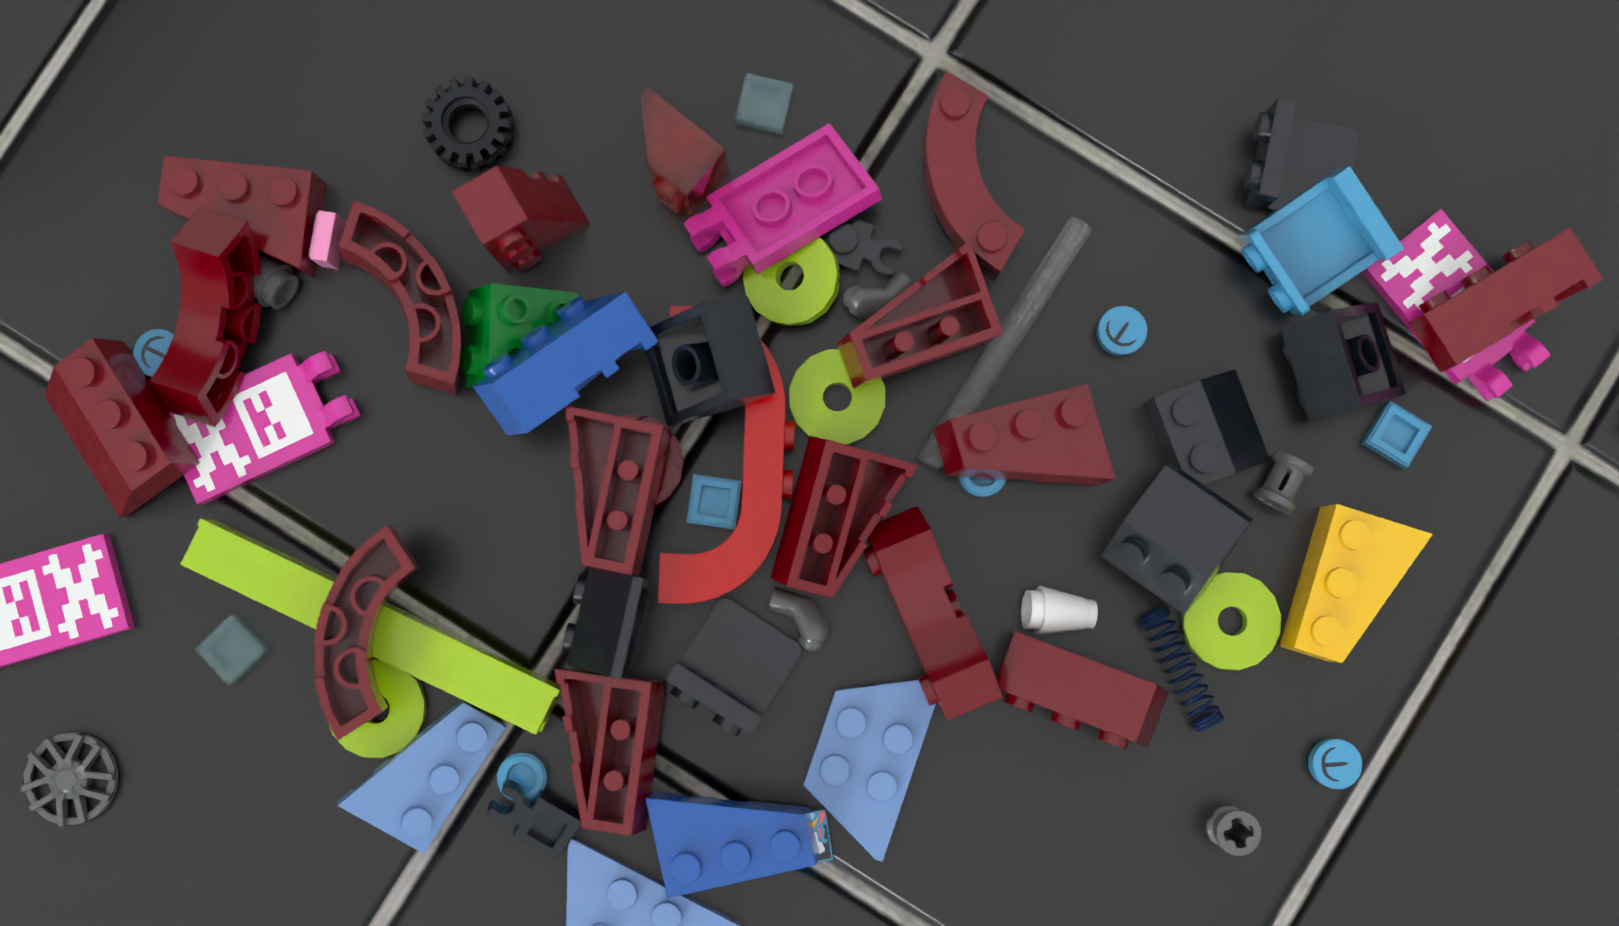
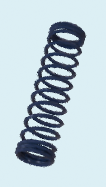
[1139,606,1225,732]

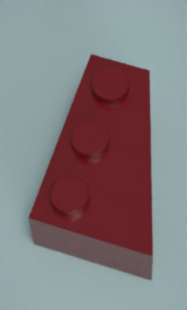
[452,166,590,272]
[770,436,919,598]

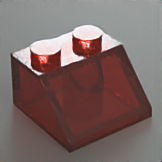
[641,87,729,216]

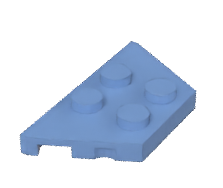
[803,680,936,862]
[566,836,742,926]

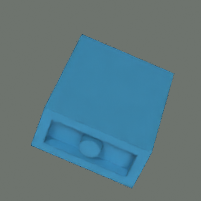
[1240,166,1404,317]

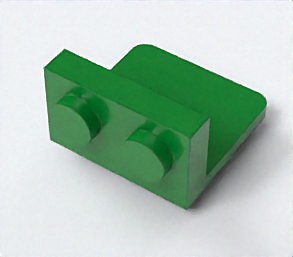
[461,283,580,388]

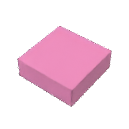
[308,210,346,270]

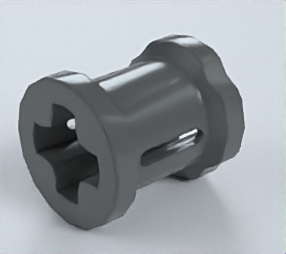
[1253,450,1316,514]
[1206,805,1261,856]

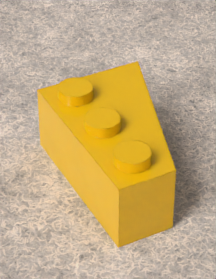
[1279,504,1433,663]

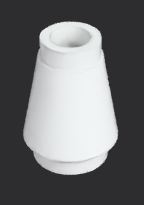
[1021,586,1098,635]

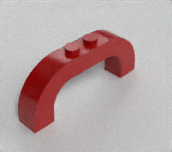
[658,305,795,604]

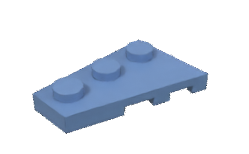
[337,699,506,854]

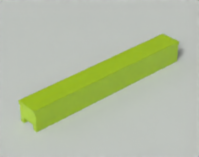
[180,518,562,735]

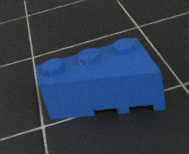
[473,292,659,435]
[645,791,820,898]

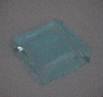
[735,73,794,134]
[195,615,269,685]

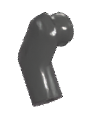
[842,270,914,318]
[768,587,829,651]

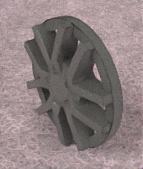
[21,732,118,827]

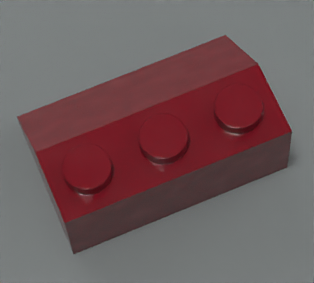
[45,338,200,518]

